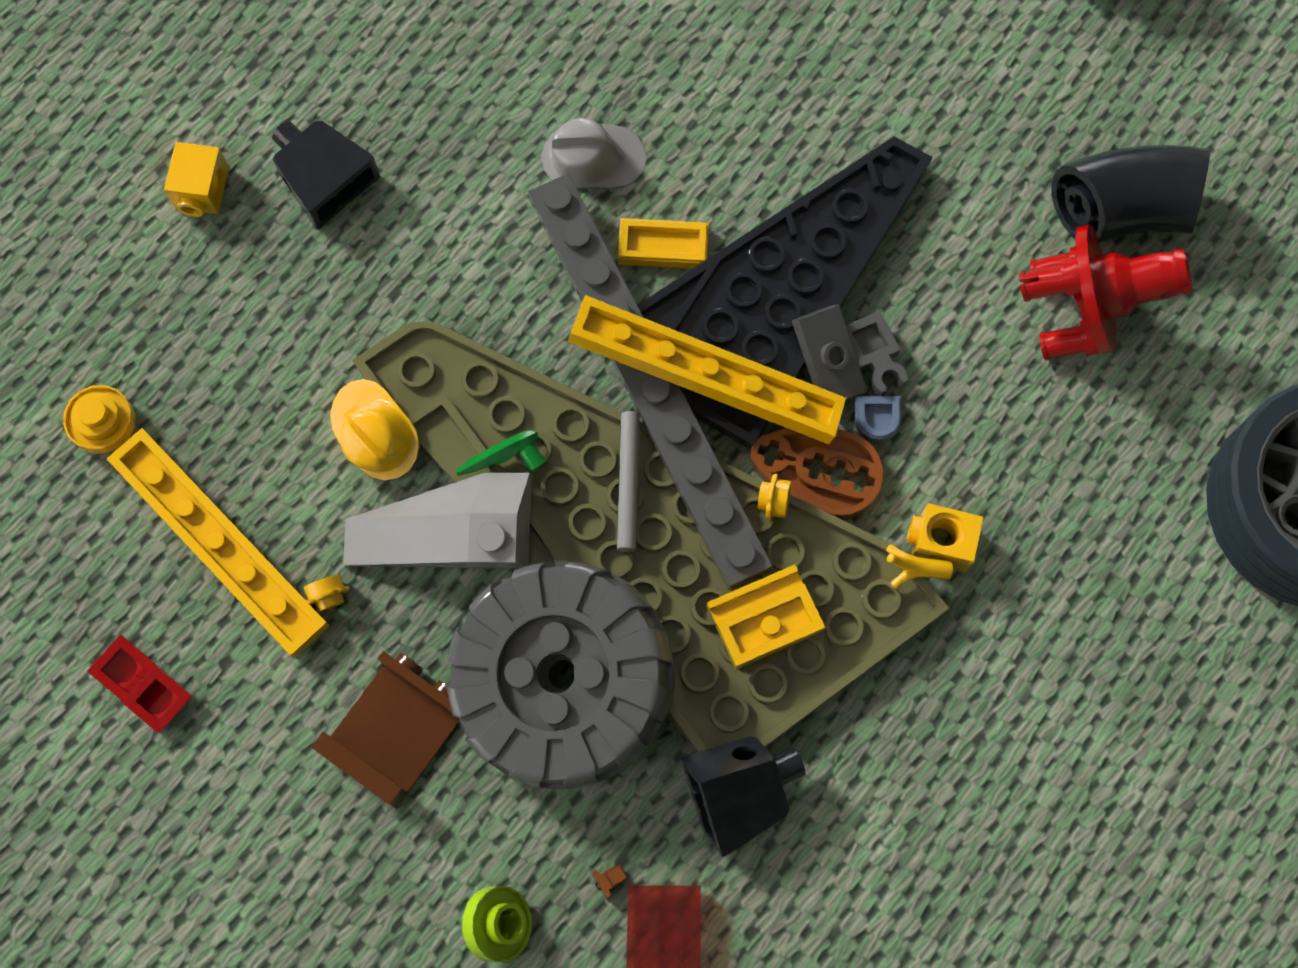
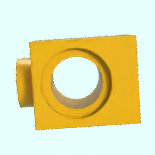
[164,142,230,217]
[906,503,984,572]

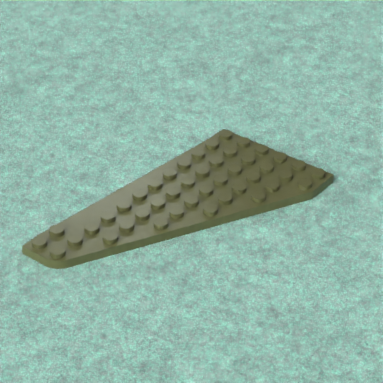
[352,321,949,752]

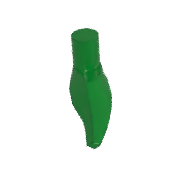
[455,431,547,476]

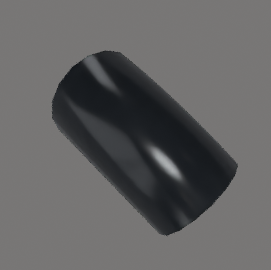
[1051,145,1210,243]

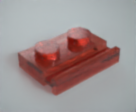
[626,885,701,968]

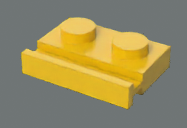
[707,564,825,670]

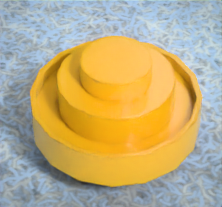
[63,385,136,454]

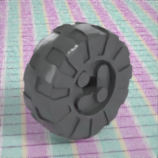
[446,561,675,789]

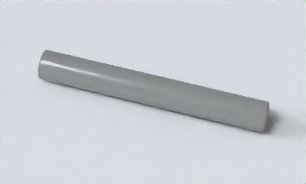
[617,411,640,552]

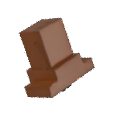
[591,865,627,900]

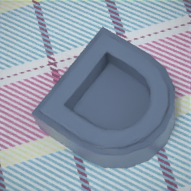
[853,396,902,444]

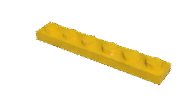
[567,295,846,444]
[106,428,330,659]

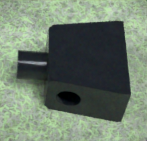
[272,120,381,229]
[681,736,806,857]

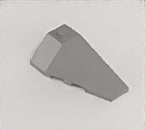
[343,473,532,568]

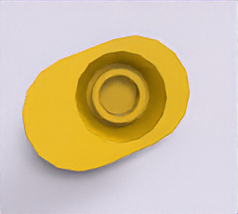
[330,379,420,481]

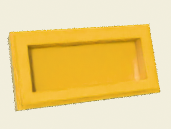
[618,218,709,269]

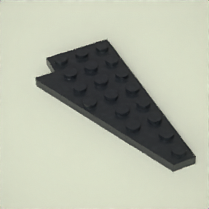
[637,136,933,449]

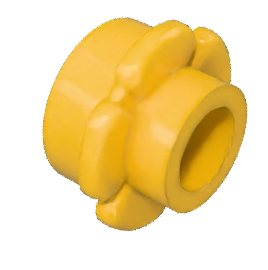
[758,474,792,520]
[303,574,349,612]

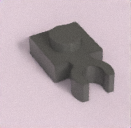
[846,311,908,396]

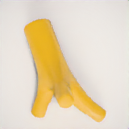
[886,544,953,589]

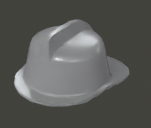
[541,118,647,189]

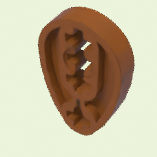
[750,428,883,520]

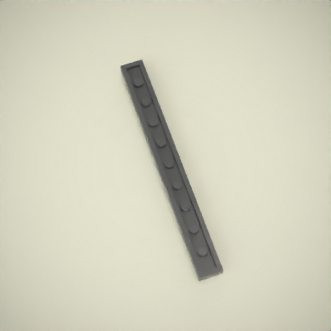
[528,173,772,591]

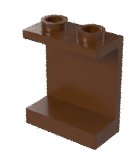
[311,651,460,809]

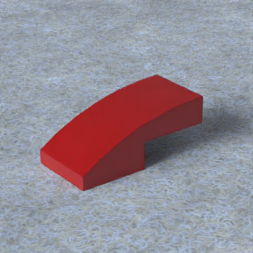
[87,634,193,734]

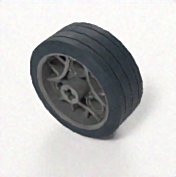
[1206,384,1298,606]

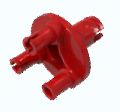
[1019,224,1193,361]

